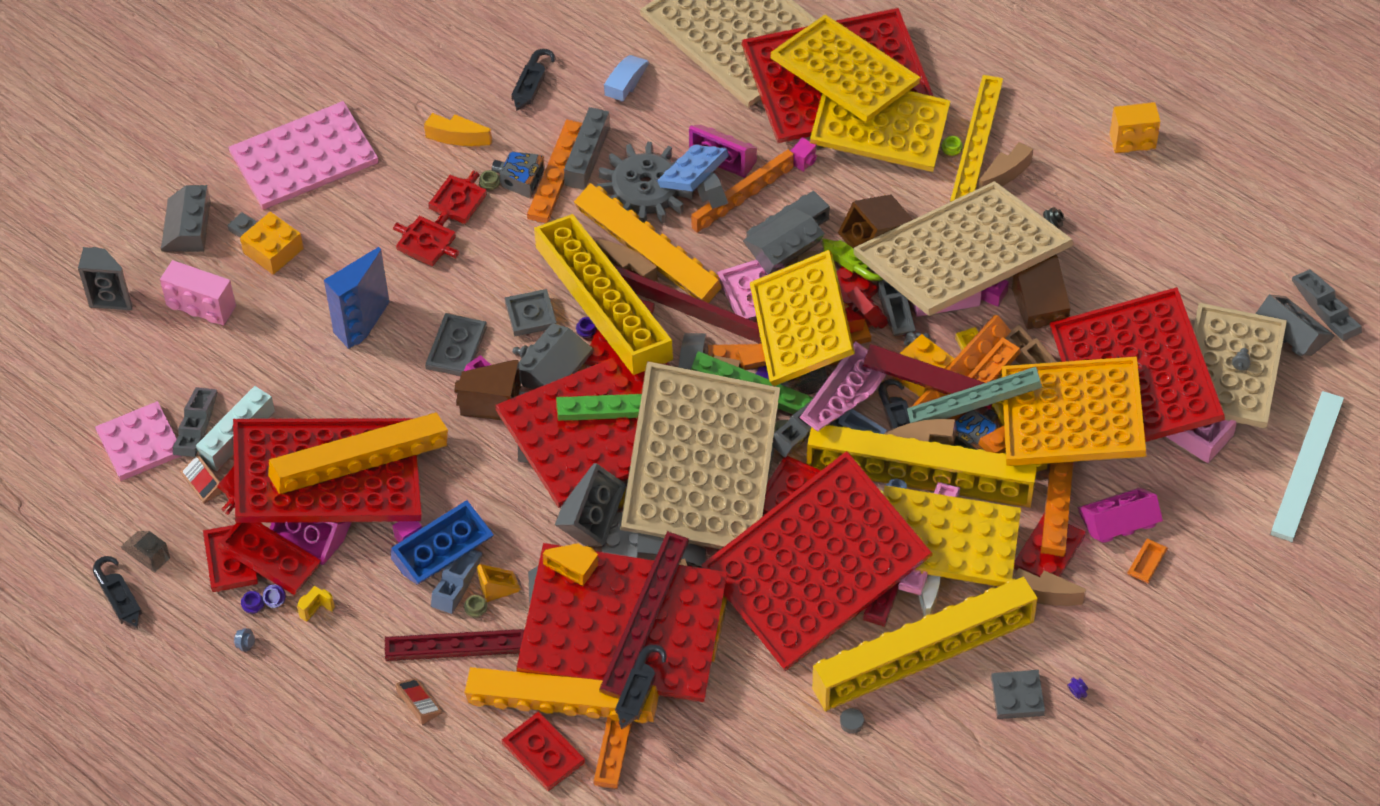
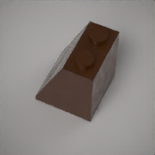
[838,194,913,248]
[1012,254,1071,330]
[454,360,521,421]

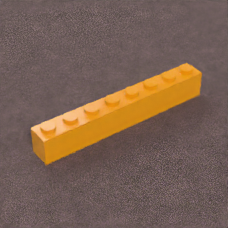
[574,183,722,303]
[269,412,448,494]
[464,667,659,723]

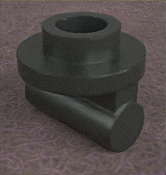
[1043,207,1065,228]

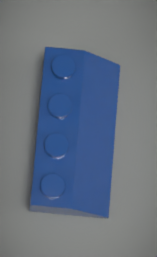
[391,500,494,585]

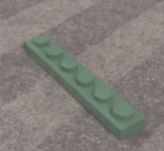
[907,367,1042,423]

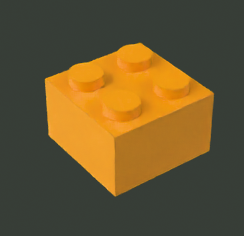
[1110,102,1161,153]
[240,212,304,275]
[892,334,954,397]

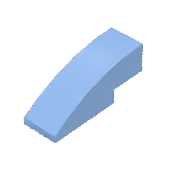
[604,55,649,102]

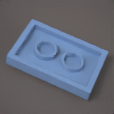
[657,145,729,191]

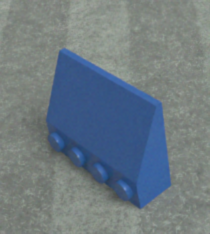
[324,247,390,349]

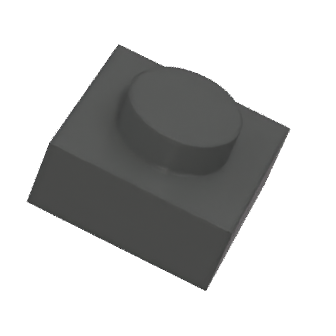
[227,212,257,238]

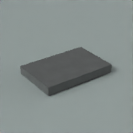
[425,313,487,376]

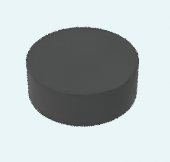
[840,708,864,733]

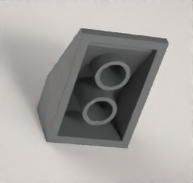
[555,463,627,546]

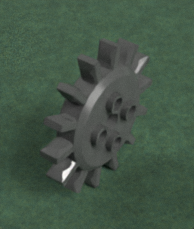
[597,142,693,223]

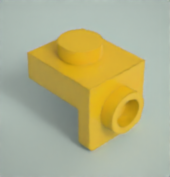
[297,586,335,622]

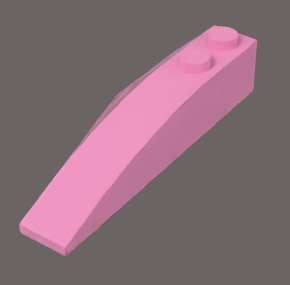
[800,341,886,431]

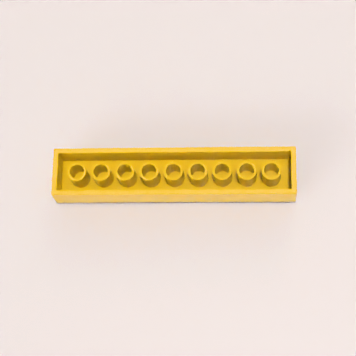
[534,214,673,375]
[807,425,1038,508]
[812,577,1037,711]

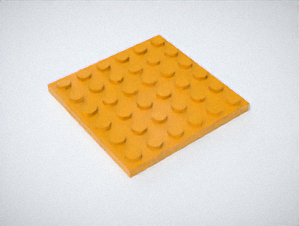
[1002,357,1146,466]

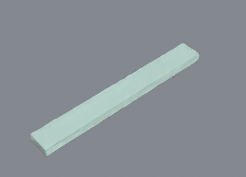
[1270,391,1344,542]

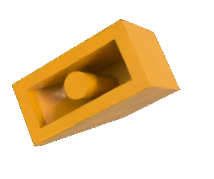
[543,543,598,586]

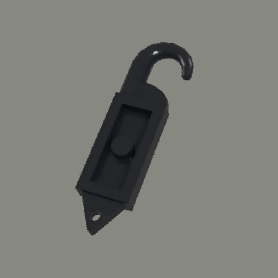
[511,48,555,111]
[878,379,910,430]
[92,556,142,629]
[615,645,667,729]

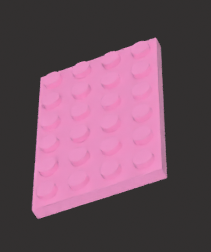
[229,101,379,210]

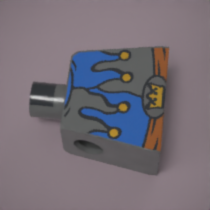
[492,151,545,199]
[951,409,998,450]

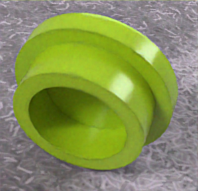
[941,136,963,156]

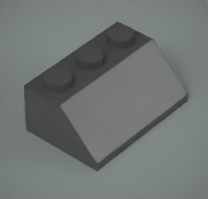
[161,185,211,252]
[743,208,825,275]
[78,247,133,310]
[1255,294,1335,356]
[519,323,594,390]

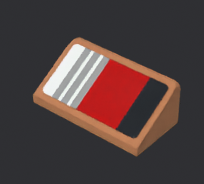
[180,454,223,504]
[395,678,442,725]

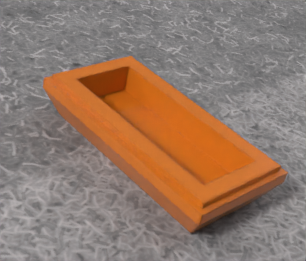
[1127,538,1168,583]

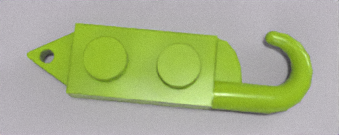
[822,238,883,281]

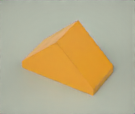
[477,564,521,602]

